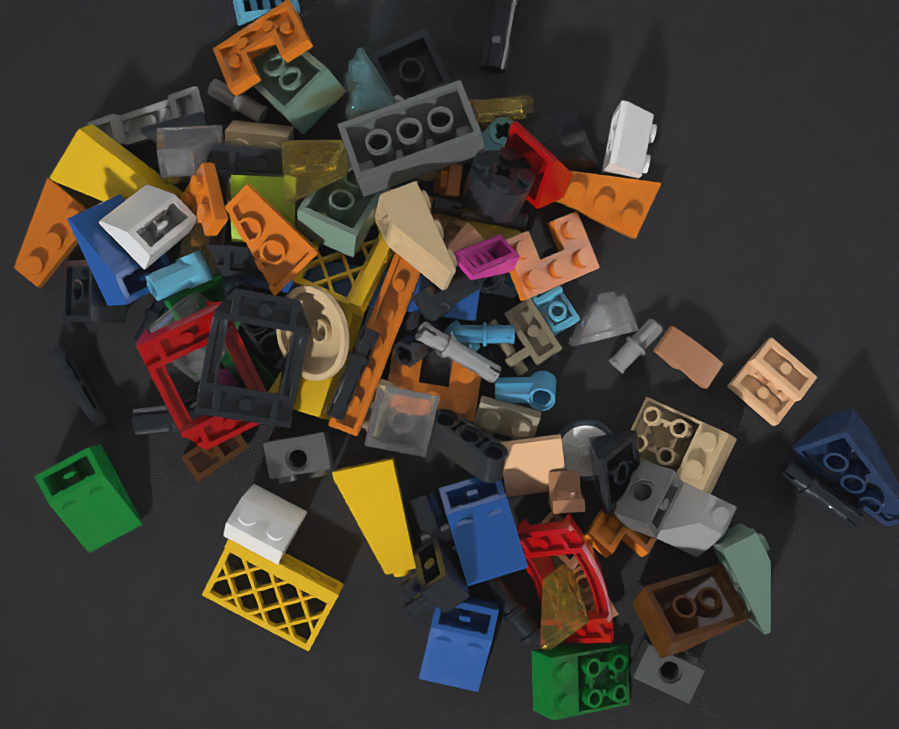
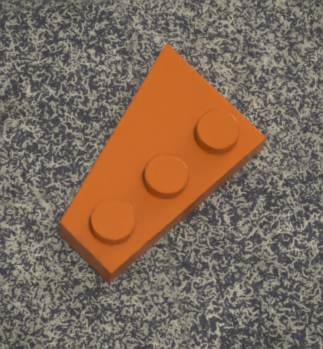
[556,171,661,239]
[14,178,87,288]
[224,182,319,296]

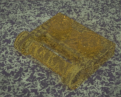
[468,93,534,123]

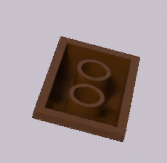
[632,564,751,659]

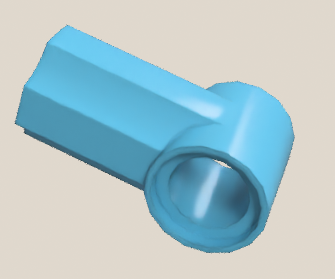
[145,249,214,301]

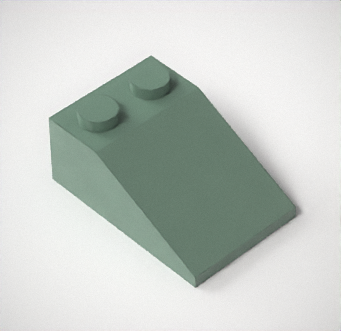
[253,45,346,135]
[297,143,390,258]
[712,523,771,635]

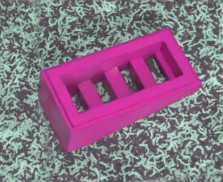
[454,234,520,280]

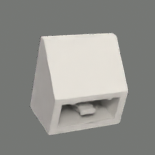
[99,185,197,270]

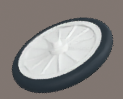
[557,419,613,481]

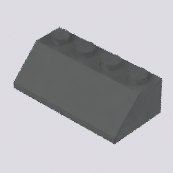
[337,80,485,196]

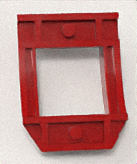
[135,302,267,450]
[516,513,614,643]

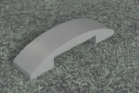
[87,86,205,148]

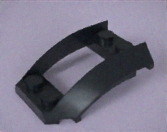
[208,141,311,279]
[194,288,311,428]

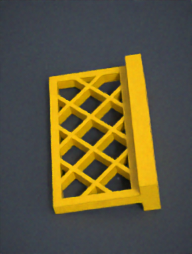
[292,219,395,317]
[202,539,344,652]

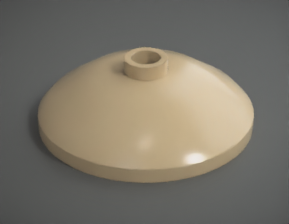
[276,285,349,381]

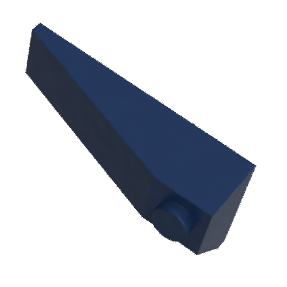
[792,408,899,527]

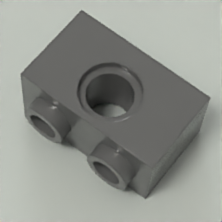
[263,430,334,483]
[614,460,683,538]
[629,637,705,704]

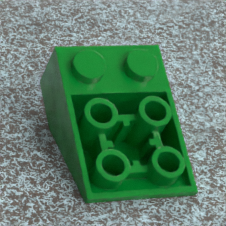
[34,444,143,553]
[531,643,630,721]

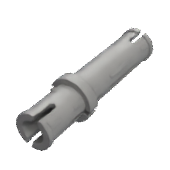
[415,322,501,383]

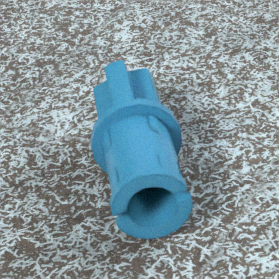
[453,322,515,346]

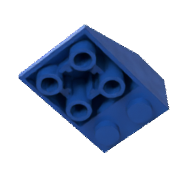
[67,194,171,306]
[439,477,528,586]
[419,596,499,692]

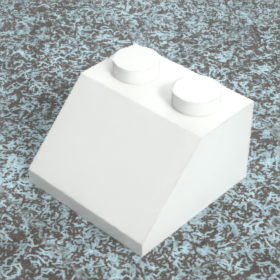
[601,101,657,180]
[223,484,307,565]

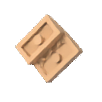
[727,337,817,426]
[500,434,565,497]

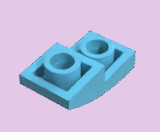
[531,285,580,336]

